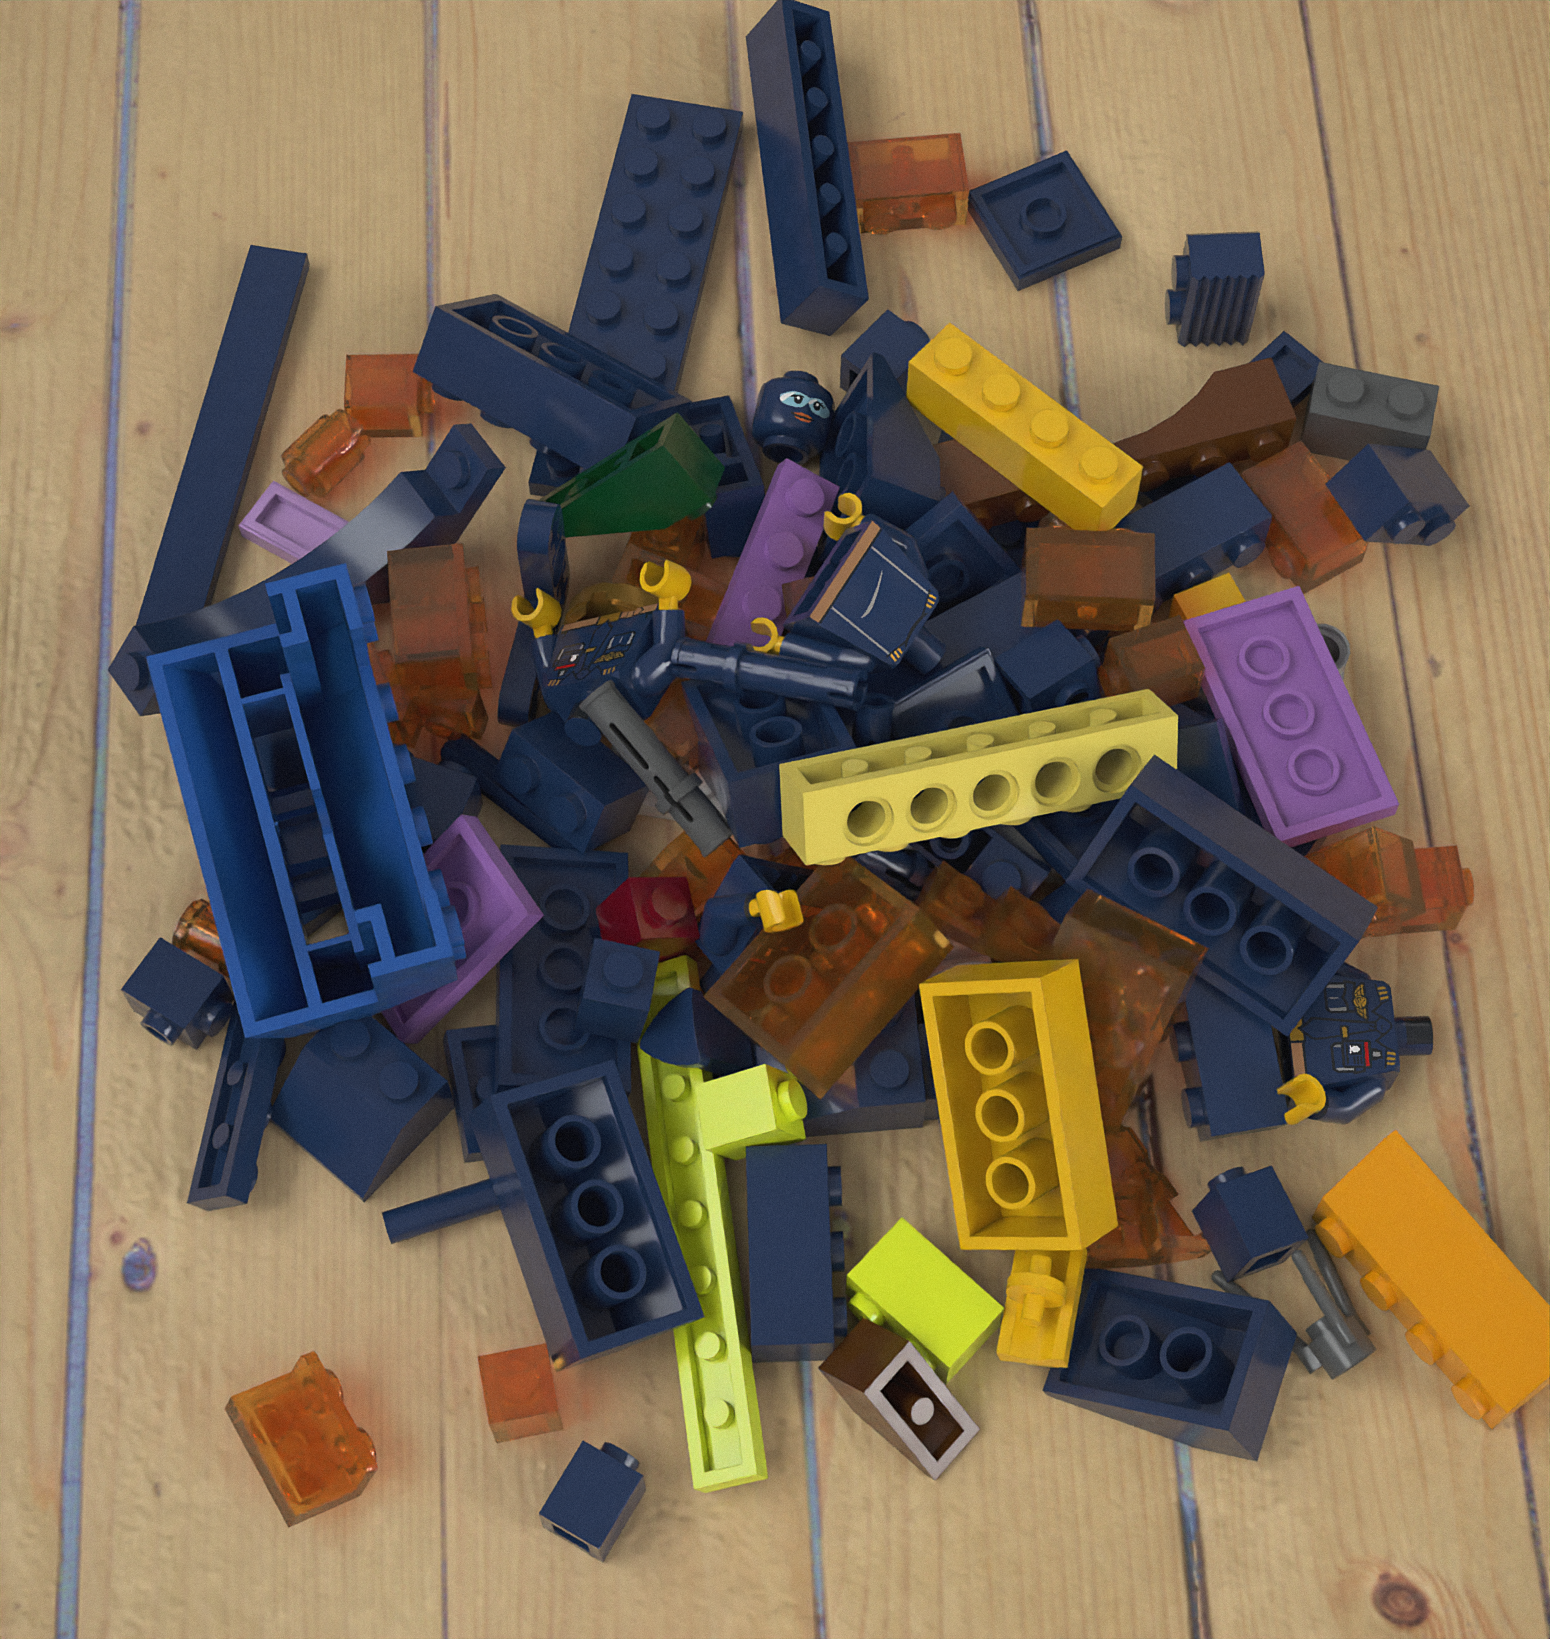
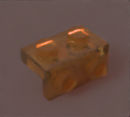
[224,1351,378,1528]

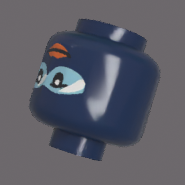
[751,371,835,465]

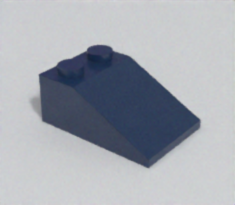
[818,352,946,562]
[681,679,863,848]
[720,976,926,1137]
[1042,1266,1297,1462]

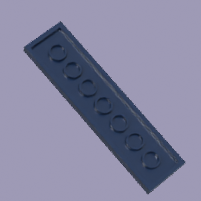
[528,94,743,497]

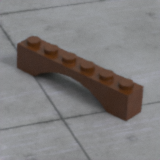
[933,357,1297,530]

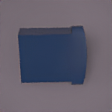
[640,987,753,1076]

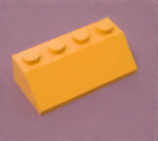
[1311,1130,1550,1429]

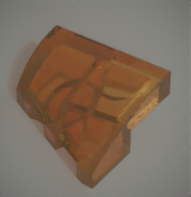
[1085,1125,1211,1269]

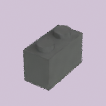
[1298,362,1439,461]

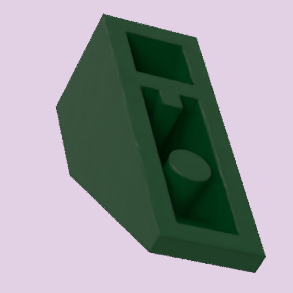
[540,412,725,538]

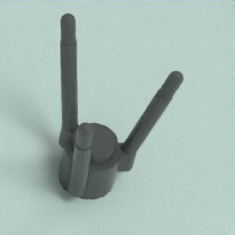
[1212,1229,1377,1380]

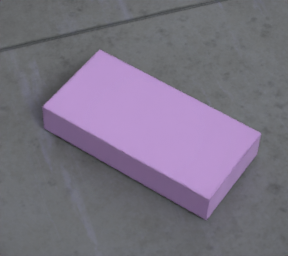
[239,481,348,564]

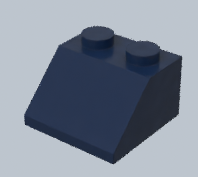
[270,1016,455,1203]

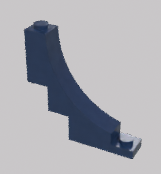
[108,423,506,717]

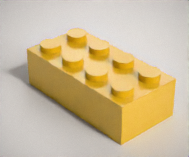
[919,959,1118,1250]

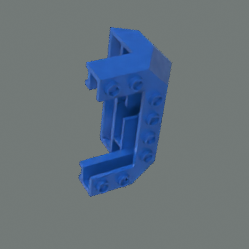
[146,563,467,1038]

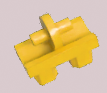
[996,1248,1087,1368]

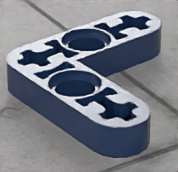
[497,499,570,727]

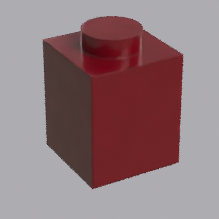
[595,876,700,963]

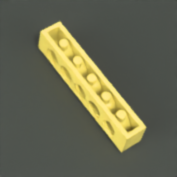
[779,689,1178,865]

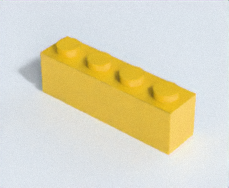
[906,322,1143,546]

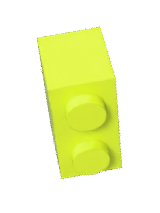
[845,1217,1004,1384]

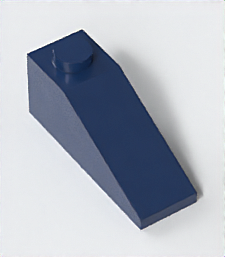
[683,395,765,559]

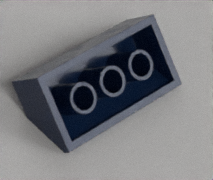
[413,294,692,473]
[1065,754,1378,1037]
[468,1059,705,1373]

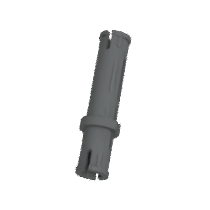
[579,680,733,858]

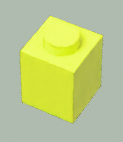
[694,1064,807,1161]

